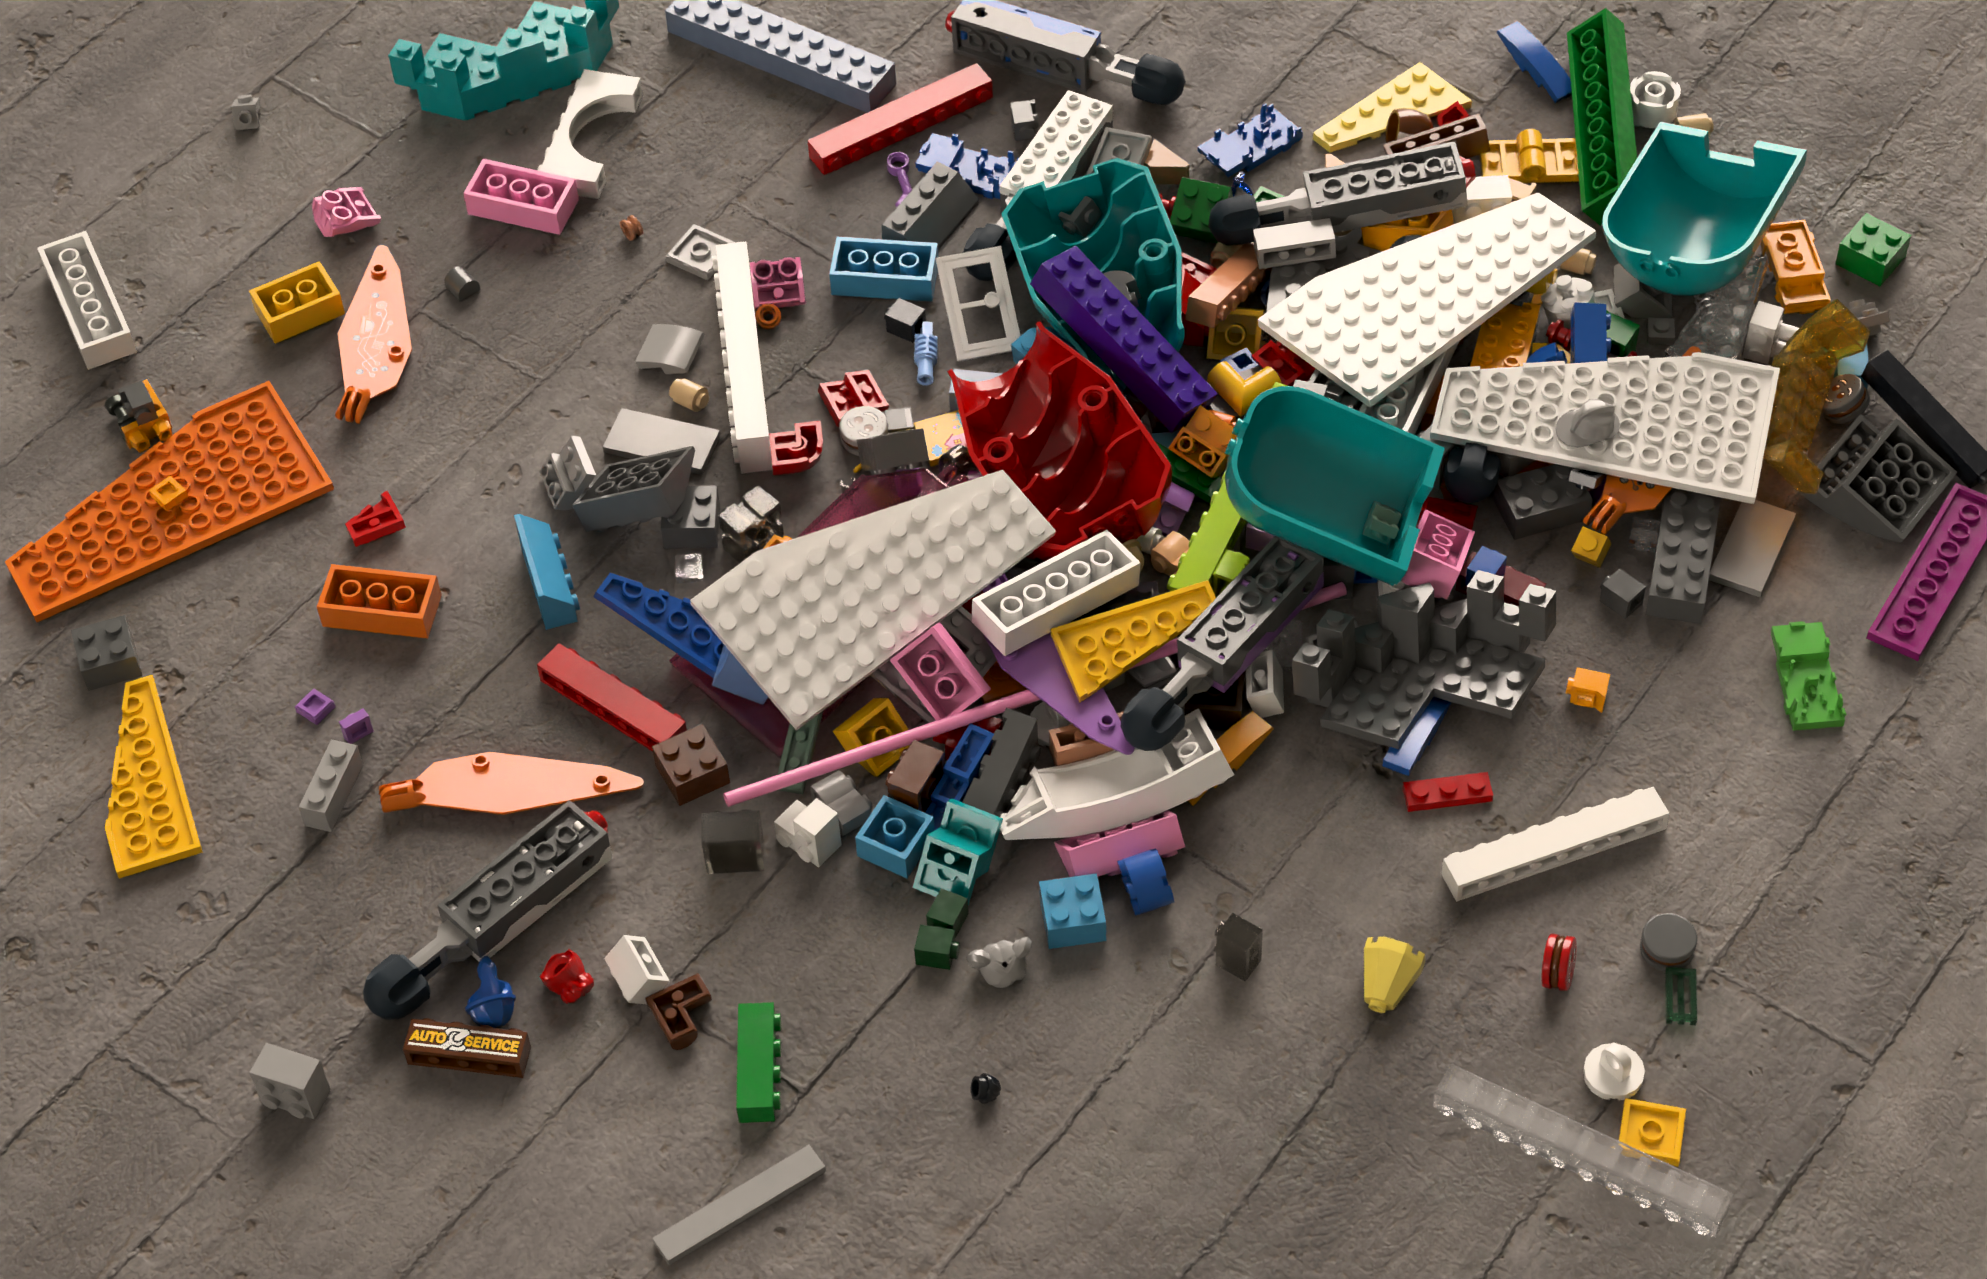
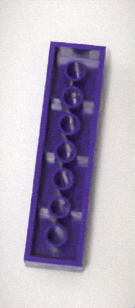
[1030,246,1218,433]

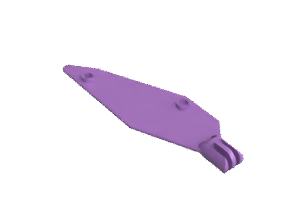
[982,573,1135,755]

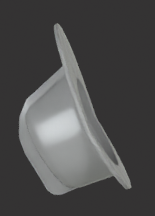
[1555,399,1620,447]

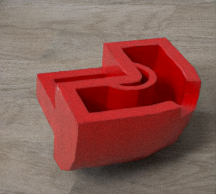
[769,421,823,476]

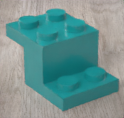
[912,798,1003,905]

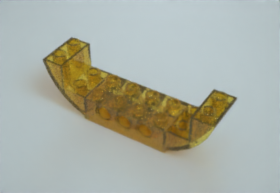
[1763,299,1870,494]

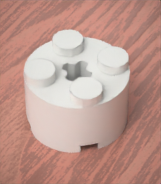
[1630,72,1680,128]
[1541,275,1597,329]

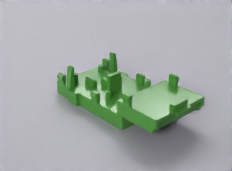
[1771,621,1846,731]

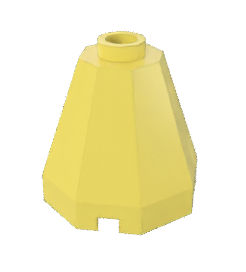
[1364,936,1425,1013]

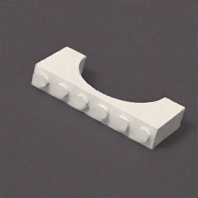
[537,69,643,199]

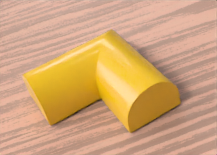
[1207,361,1282,417]

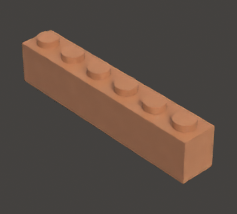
[1185,242,1272,328]

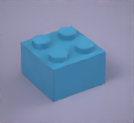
[855,795,935,878]
[1039,873,1106,949]

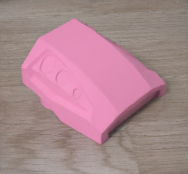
[312,187,381,237]
[750,257,806,309]

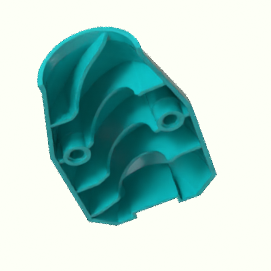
[1001,158,1185,382]

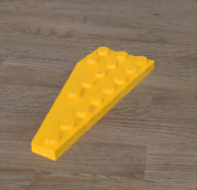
[105,675,203,879]

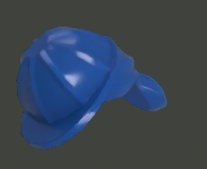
[465,956,516,1028]

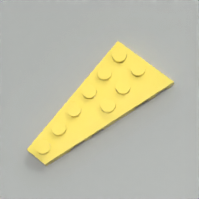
[1313,62,1472,153]

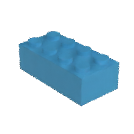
[829,237,938,302]

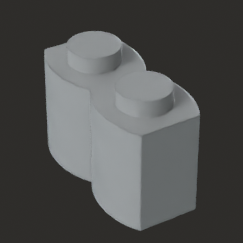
[810,770,872,836]

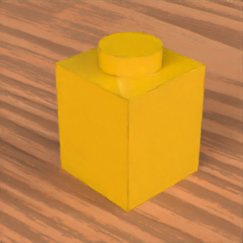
[1571,526,1611,568]

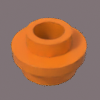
[755,304,781,329]

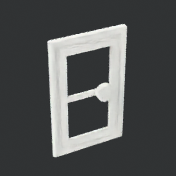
[935,246,1021,362]

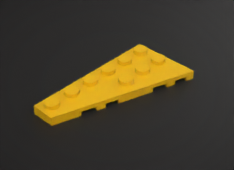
[1051,580,1216,703]

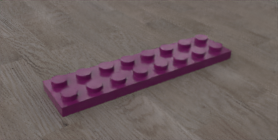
[1866,483,1987,661]

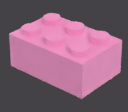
[890,622,991,721]

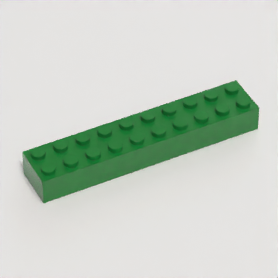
[1567,8,1637,226]

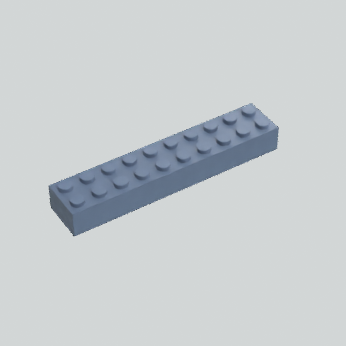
[665,0,896,113]

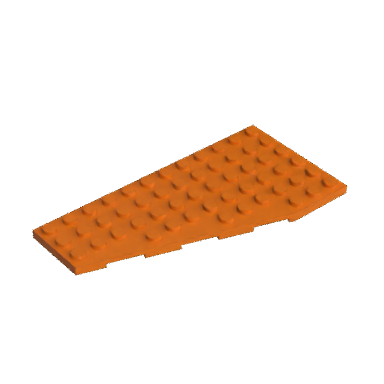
[5,381,334,623]

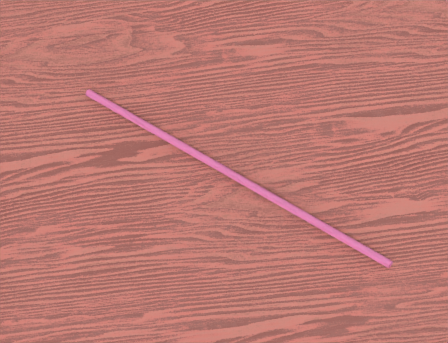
[723,582,1347,807]

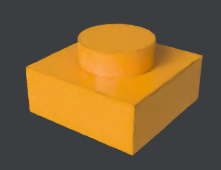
[149,476,188,511]

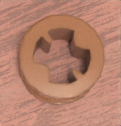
[620,215,643,241]

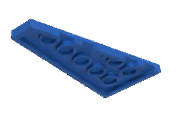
[593,573,724,678]

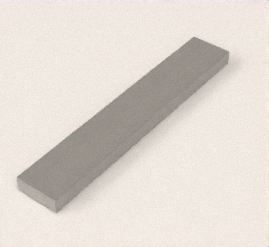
[652,1145,826,1266]

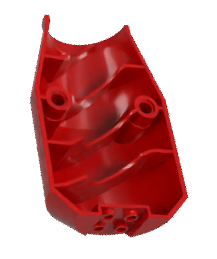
[947,321,1172,561]

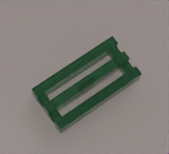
[1665,967,1697,1025]

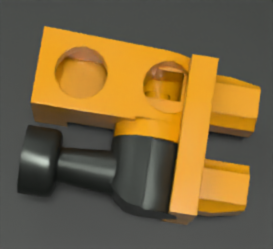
[105,379,173,453]

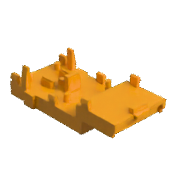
[1761,220,1831,314]

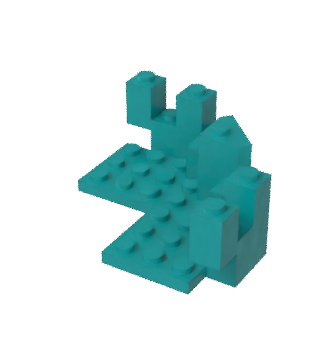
[388,0,619,121]

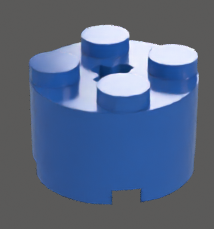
[1117,848,1175,916]

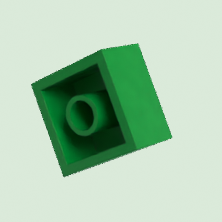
[1835,213,1911,287]

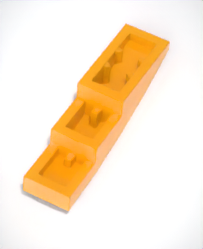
[1188,711,1274,806]

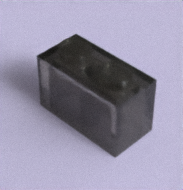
[1214,913,1263,981]

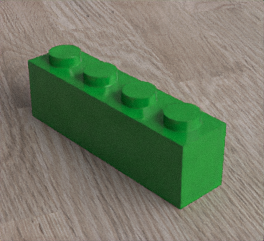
[736,1002,782,1123]

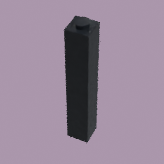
[1861,349,1987,489]

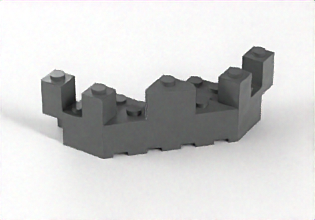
[1292,570,1556,749]

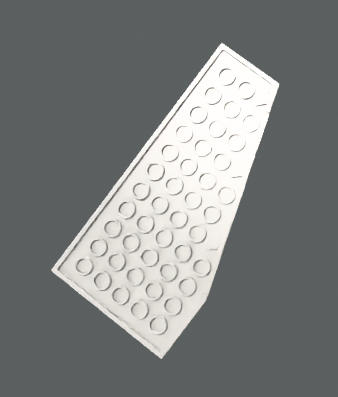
[1258,193,1596,408]
[1430,352,1780,504]
[690,470,1056,731]

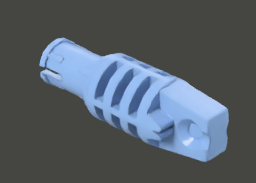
[914,321,938,385]

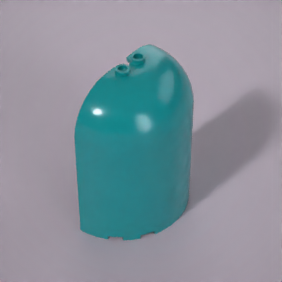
[1602,122,1807,296]
[1225,386,1445,586]

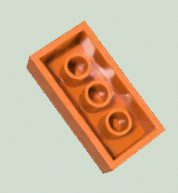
[317,564,442,639]

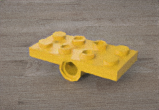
[1479,129,1579,183]

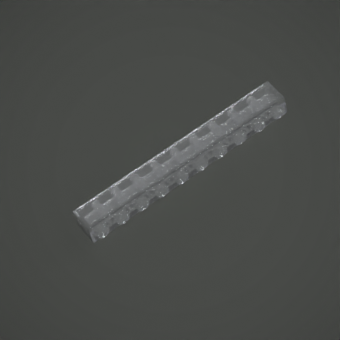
[1433,1064,1734,1238]

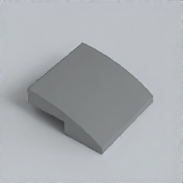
[635,324,705,374]

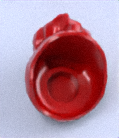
[539,949,594,1004]

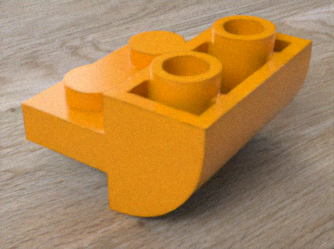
[1168,405,1236,479]

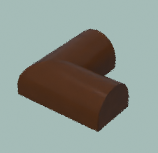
[645,973,712,1050]

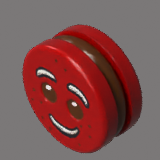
[1541,934,1577,991]

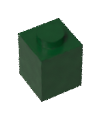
[926,889,969,938]
[914,925,960,970]

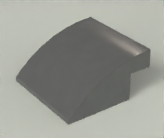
[1796,414,1957,543]

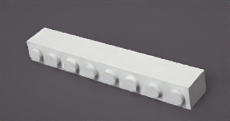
[1441,787,1669,902]

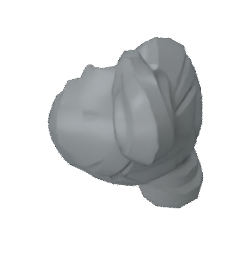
[966,936,1032,988]

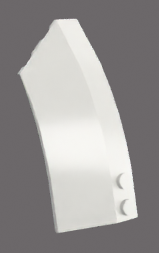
[1000,709,1234,840]

